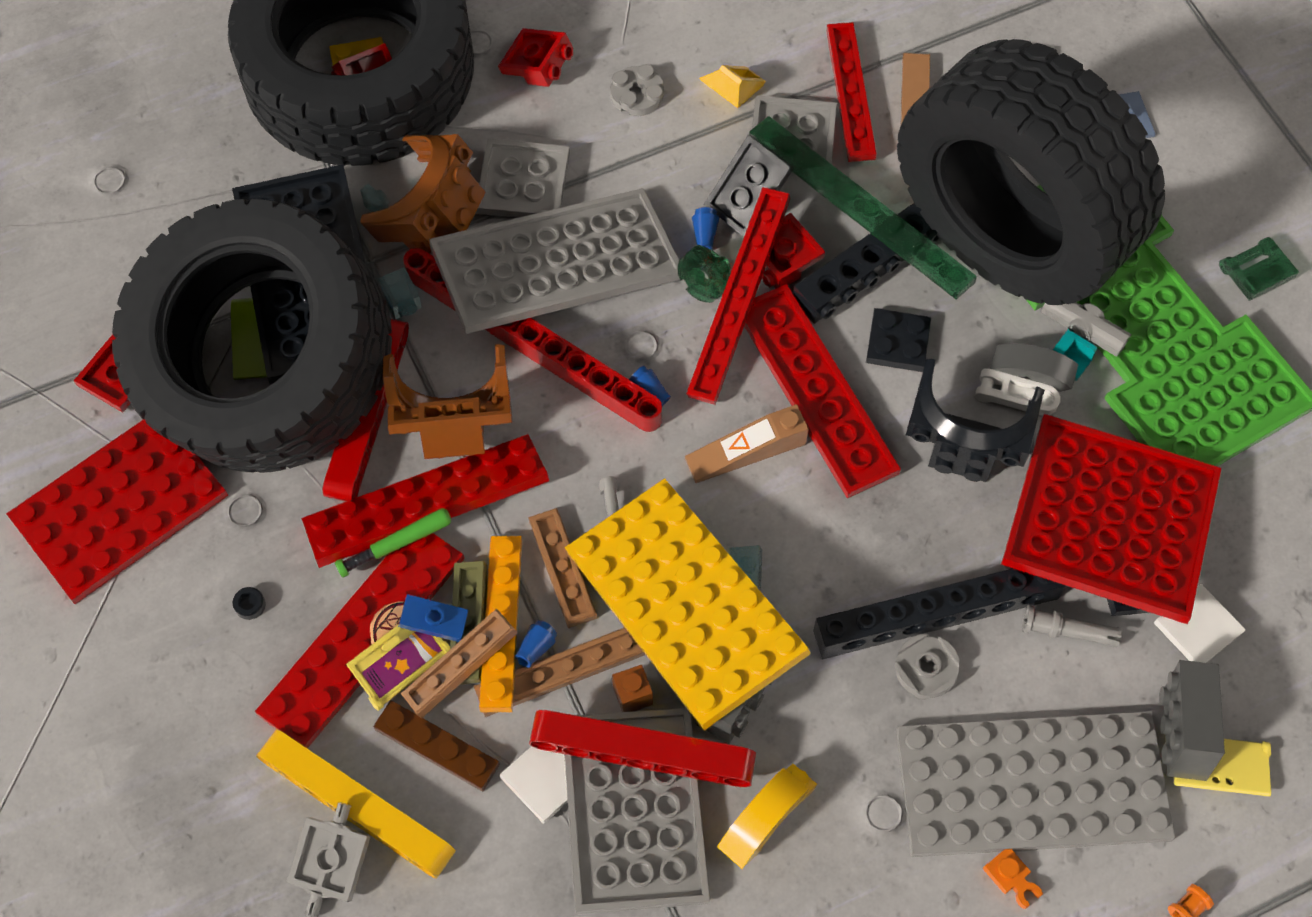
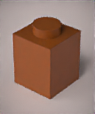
[612,664,653,712]

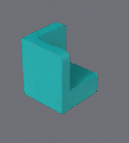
[1053,329,1098,381]

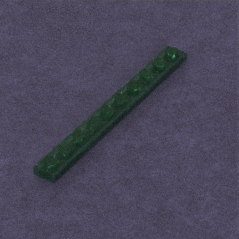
[749,116,977,300]

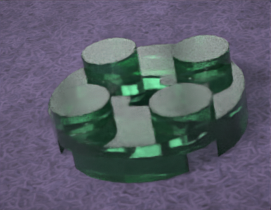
[678,245,731,303]

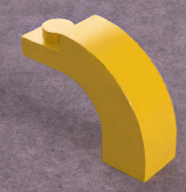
[717,763,818,869]

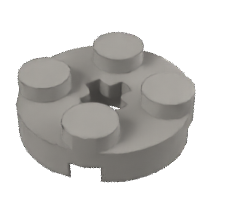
[610,64,664,116]
[895,634,959,700]

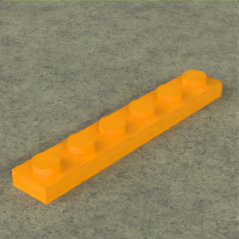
[479,536,522,712]

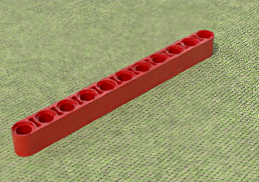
[403,248,662,432]

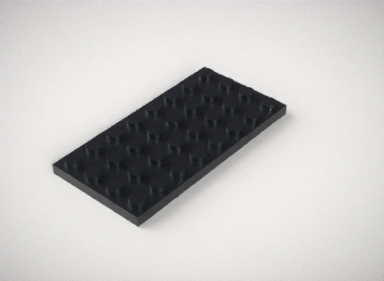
[232,164,366,384]

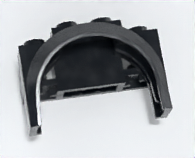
[906,359,1045,482]

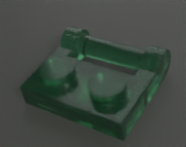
[1219,237,1299,301]

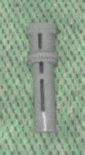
[1022,605,1122,647]

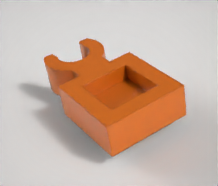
[982,849,1043,909]

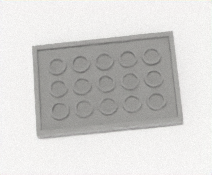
[564,708,710,914]

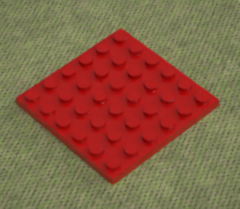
[1001,414,1222,624]

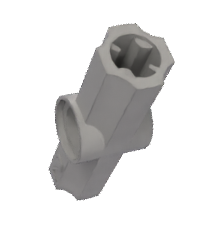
[1041,302,1131,357]

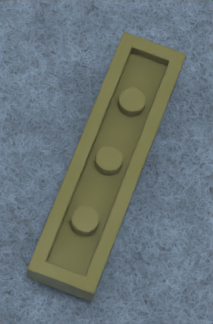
[450,560,487,685]

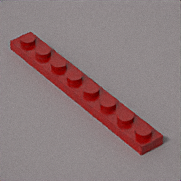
[686,187,791,405]

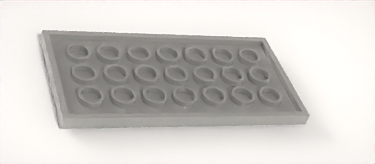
[429,188,685,334]
[896,711,1175,857]

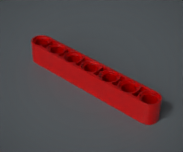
[323,319,409,502]
[529,710,756,787]

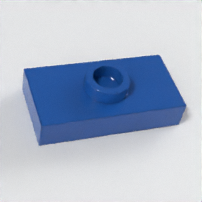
[398,594,468,642]

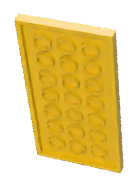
[564,478,810,731]

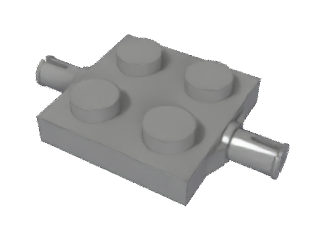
[286,802,371,917]

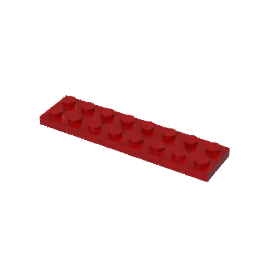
[744,284,901,499]
[301,434,549,568]
[254,533,465,749]

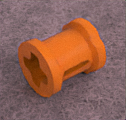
[1168,884,1214,917]

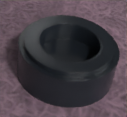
[232,587,266,620]

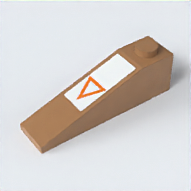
[685,404,808,483]

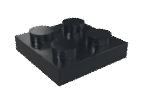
[866,308,931,372]

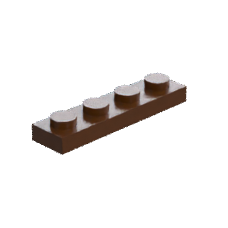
[373,700,500,792]

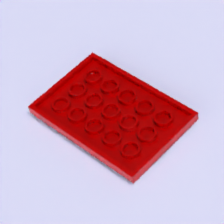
[6,419,228,604]

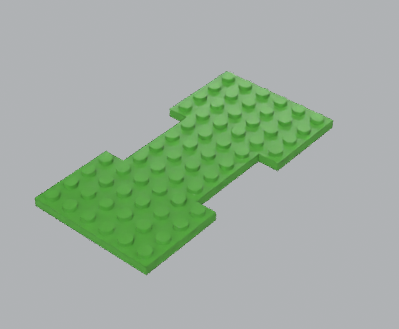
[1026,185,1312,466]

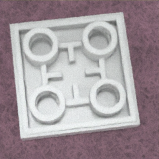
[1154,584,1246,663]
[500,746,567,824]

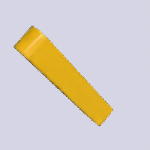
[256,729,456,879]

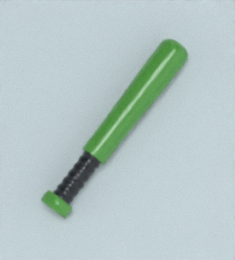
[335,508,452,578]

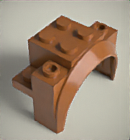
[361,134,486,254]
[383,344,513,459]

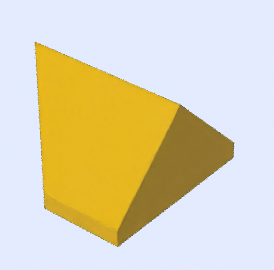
[699,65,766,108]

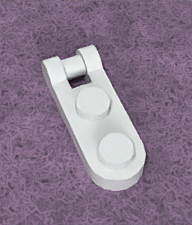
[975,369,1060,416]

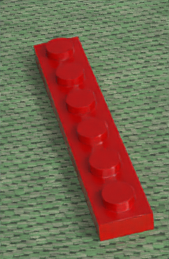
[826,22,877,162]

